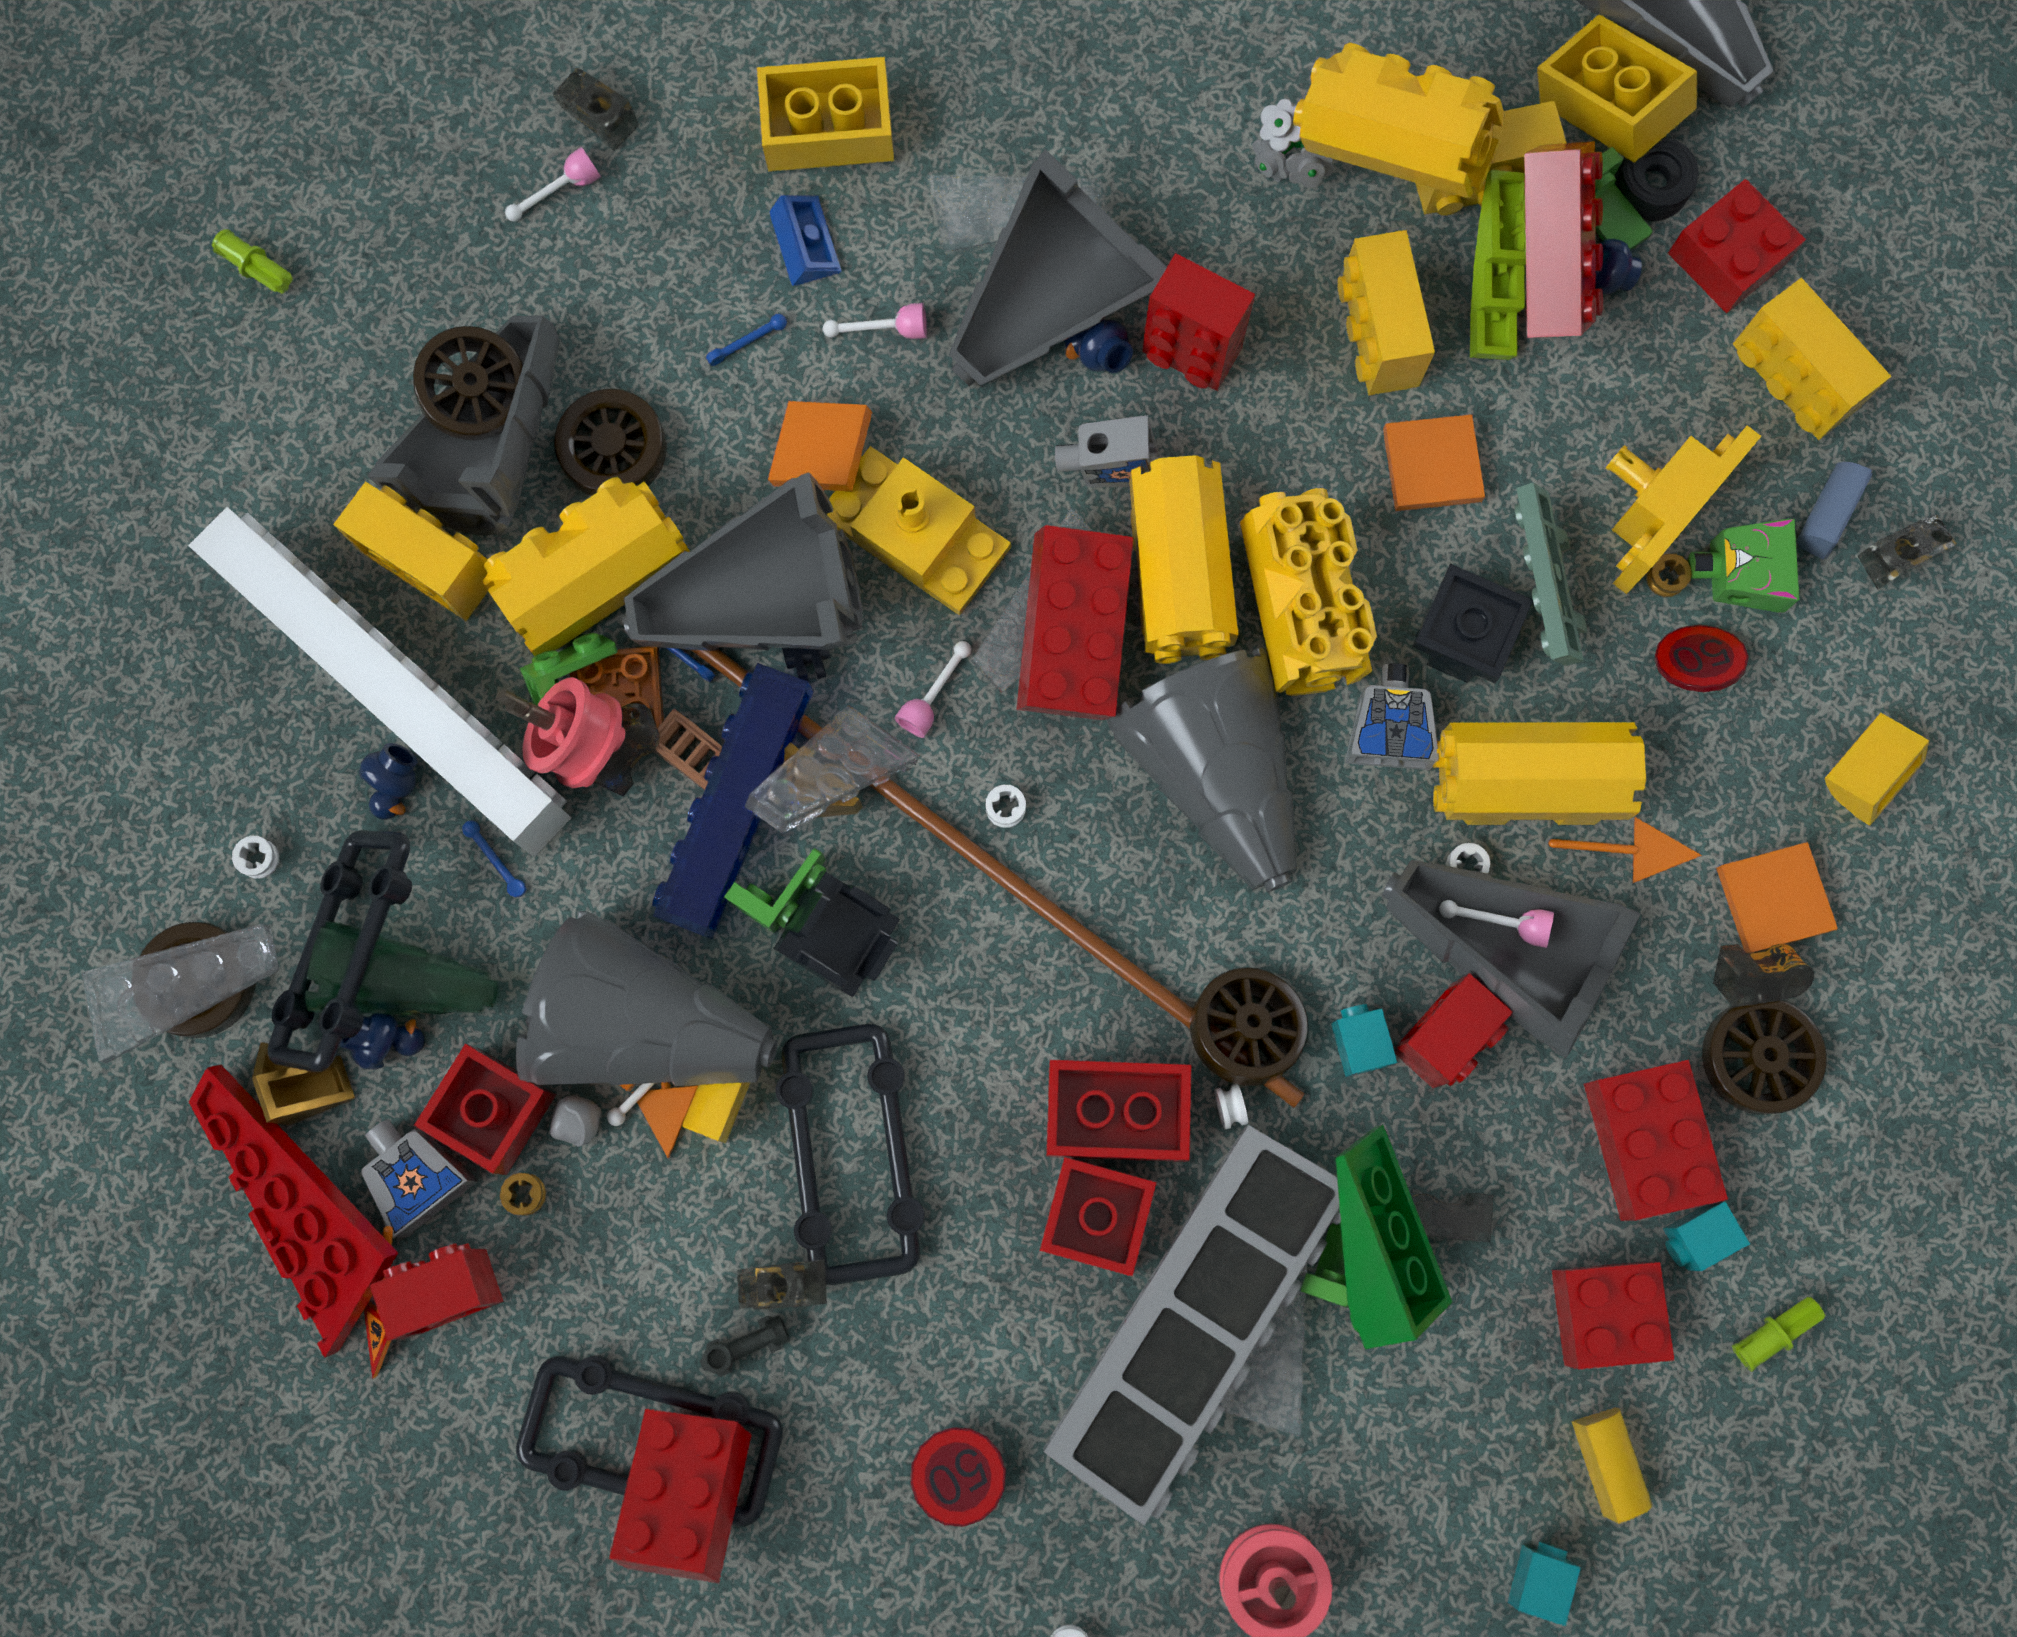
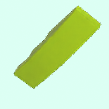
[1470,170,1526,360]

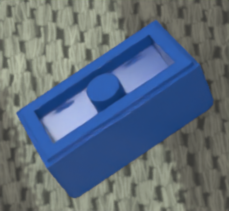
[769,195,842,286]

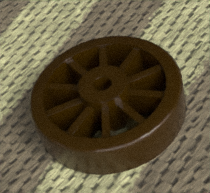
[413,326,523,441]
[554,389,667,496]
[133,922,256,1038]
[1190,967,1309,1086]
[1702,997,1827,1115]

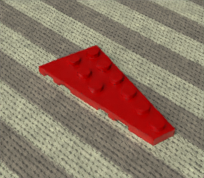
[189,1064,398,1358]

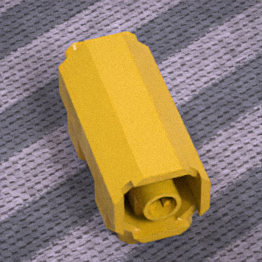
[1293,43,1505,198]
[1129,455,1238,664]
[483,477,690,656]
[1240,488,1377,696]
[1433,722,1646,825]

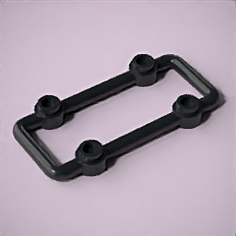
[268,830,412,1072]
[775,1024,925,1285]
[516,1355,783,1527]

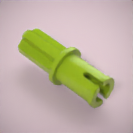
[212,229,293,293]
[1732,1297,1826,1372]

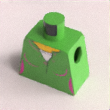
[1688,519,1799,613]

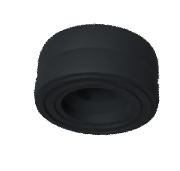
[1614,137,1699,221]

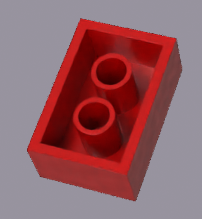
[1142,253,1255,391]
[1046,1060,1191,1162]
[1584,1060,1728,1221]
[609,1409,752,1584]

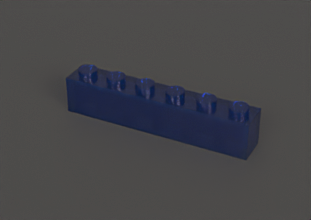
[652,663,814,939]

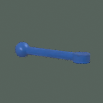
[706,314,787,366]
[667,648,715,683]
[462,820,526,898]

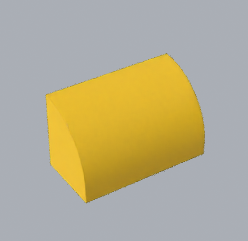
[1825,713,1929,826]
[682,1082,751,1143]
[1571,1407,1653,1524]

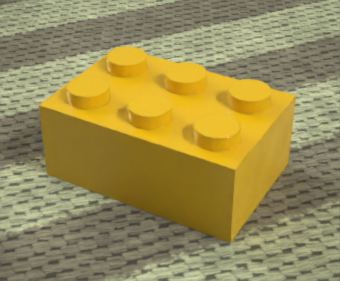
[1537,14,1697,163]
[757,57,894,171]
[1416,101,1567,216]
[1337,230,1435,396]
[1733,277,1892,440]
[333,481,488,621]

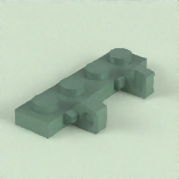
[1515,482,1588,666]

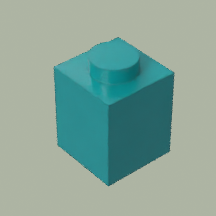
[1331,1004,1397,1077]
[1663,1201,1750,1271]
[1507,1541,1581,1627]

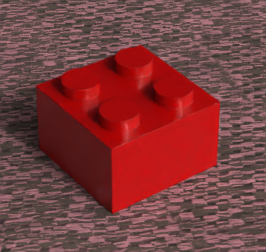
[1668,178,1806,314]
[1394,973,1513,1088]
[414,1044,557,1175]
[1039,1157,1157,1277]
[370,1243,504,1341]
[1551,1261,1675,1369]

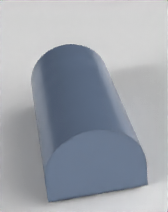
[1797,462,1872,560]

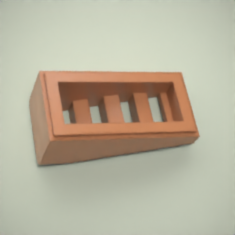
[647,709,748,802]

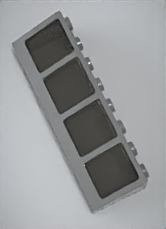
[1043,1125,1341,1525]

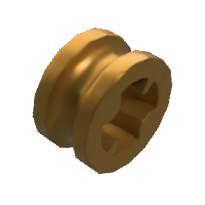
[1646,554,1692,597]
[500,1173,546,1215]

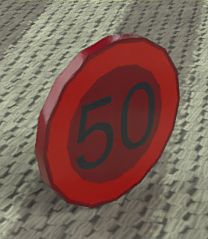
[1654,625,1749,692]
[910,1427,1006,1527]

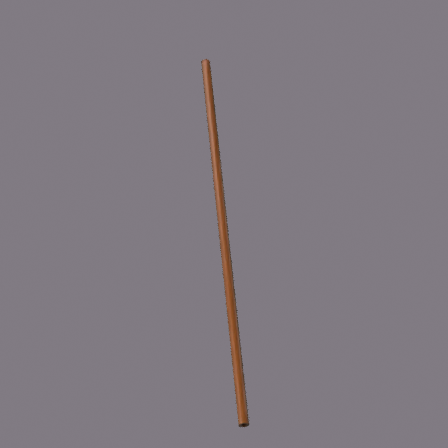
[691,649,1305,1108]

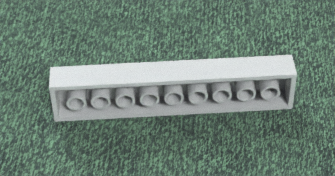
[188,507,571,857]

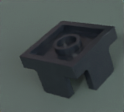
[1412,564,1533,683]
[773,871,900,997]

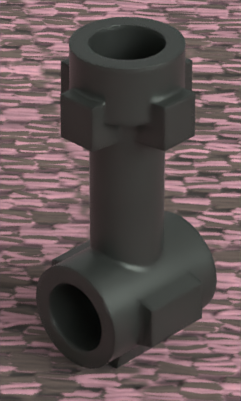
[700,1315,790,1377]

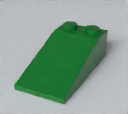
[1336,1124,1452,1349]

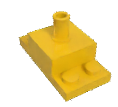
[1606,425,1761,594]
[827,446,1011,616]

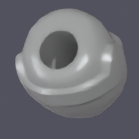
[550,1096,602,1147]

